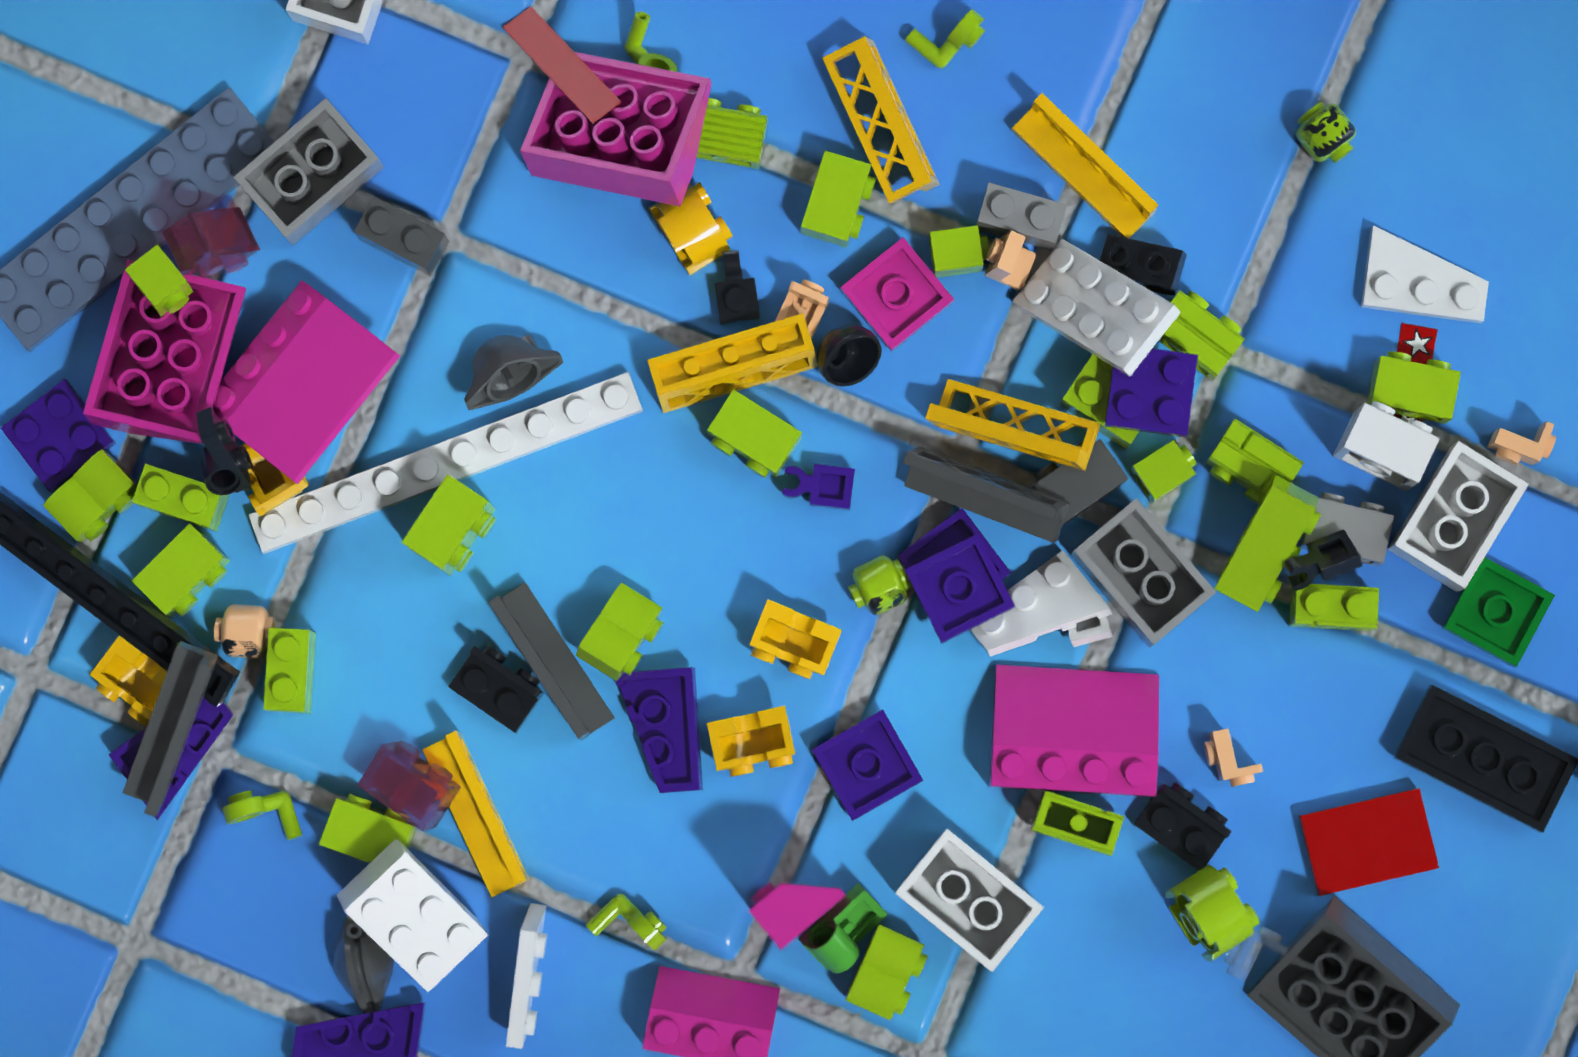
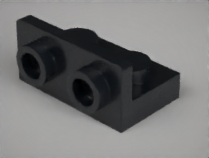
[448,645,544,733]
[1133,782,1232,871]

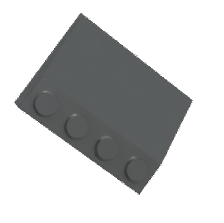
[1247,896,1460,1057]

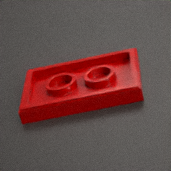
[1298,788,1439,896]

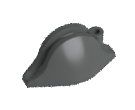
[464,335,563,410]
[333,914,394,1014]

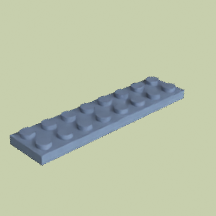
[0,87,274,352]

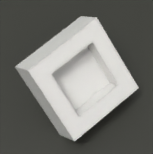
[1068,595,1113,647]

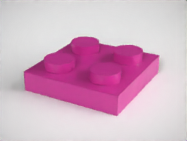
[840,237,954,352]

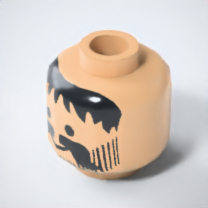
[214,604,276,659]

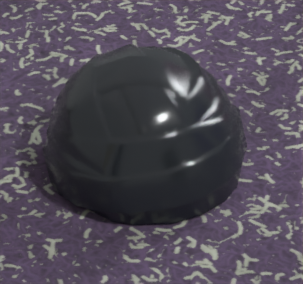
[817,324,882,387]

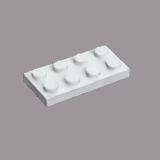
[1013,239,1181,377]

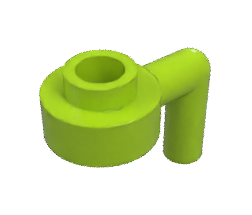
[905,8,986,68]
[625,11,677,72]
[222,791,303,840]
[585,894,667,951]

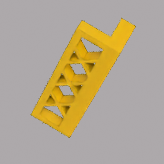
[822,36,940,204]
[1011,93,1159,239]
[647,313,818,413]
[925,379,1101,471]
[422,731,530,897]

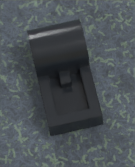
[1100,234,1187,296]
[196,407,253,495]

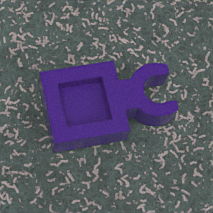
[782,464,855,511]

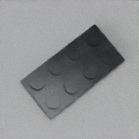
[1393,685,1578,833]

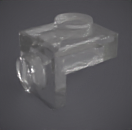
[1224,926,1289,981]

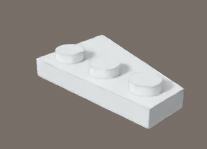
[1361,225,1489,324]
[970,550,1112,657]
[506,903,547,1049]

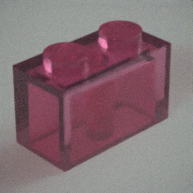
[162,207,260,277]
[357,740,461,831]

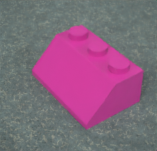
[749,882,846,950]
[642,966,780,1057]

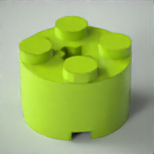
[1165,865,1260,962]

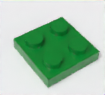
[1442,557,1555,668]

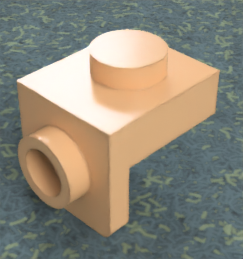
[984,230,1036,290]
[775,279,829,340]
[1487,421,1556,466]
[1204,728,1263,787]

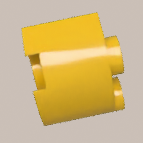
[648,182,733,276]
[243,443,309,517]
[749,599,842,679]
[90,636,167,727]
[707,705,795,777]

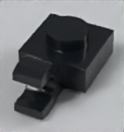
[714,250,760,325]
[1284,529,1362,591]

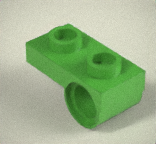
[799,883,888,973]

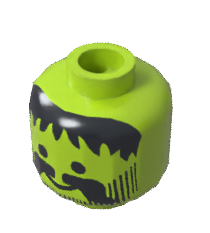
[1296,102,1356,164]
[848,555,911,615]

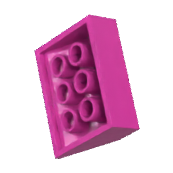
[520,52,712,206]
[83,259,246,444]
[213,280,400,484]
[989,665,1159,797]

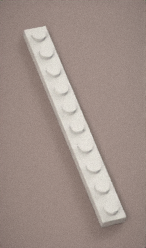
[248,372,643,554]

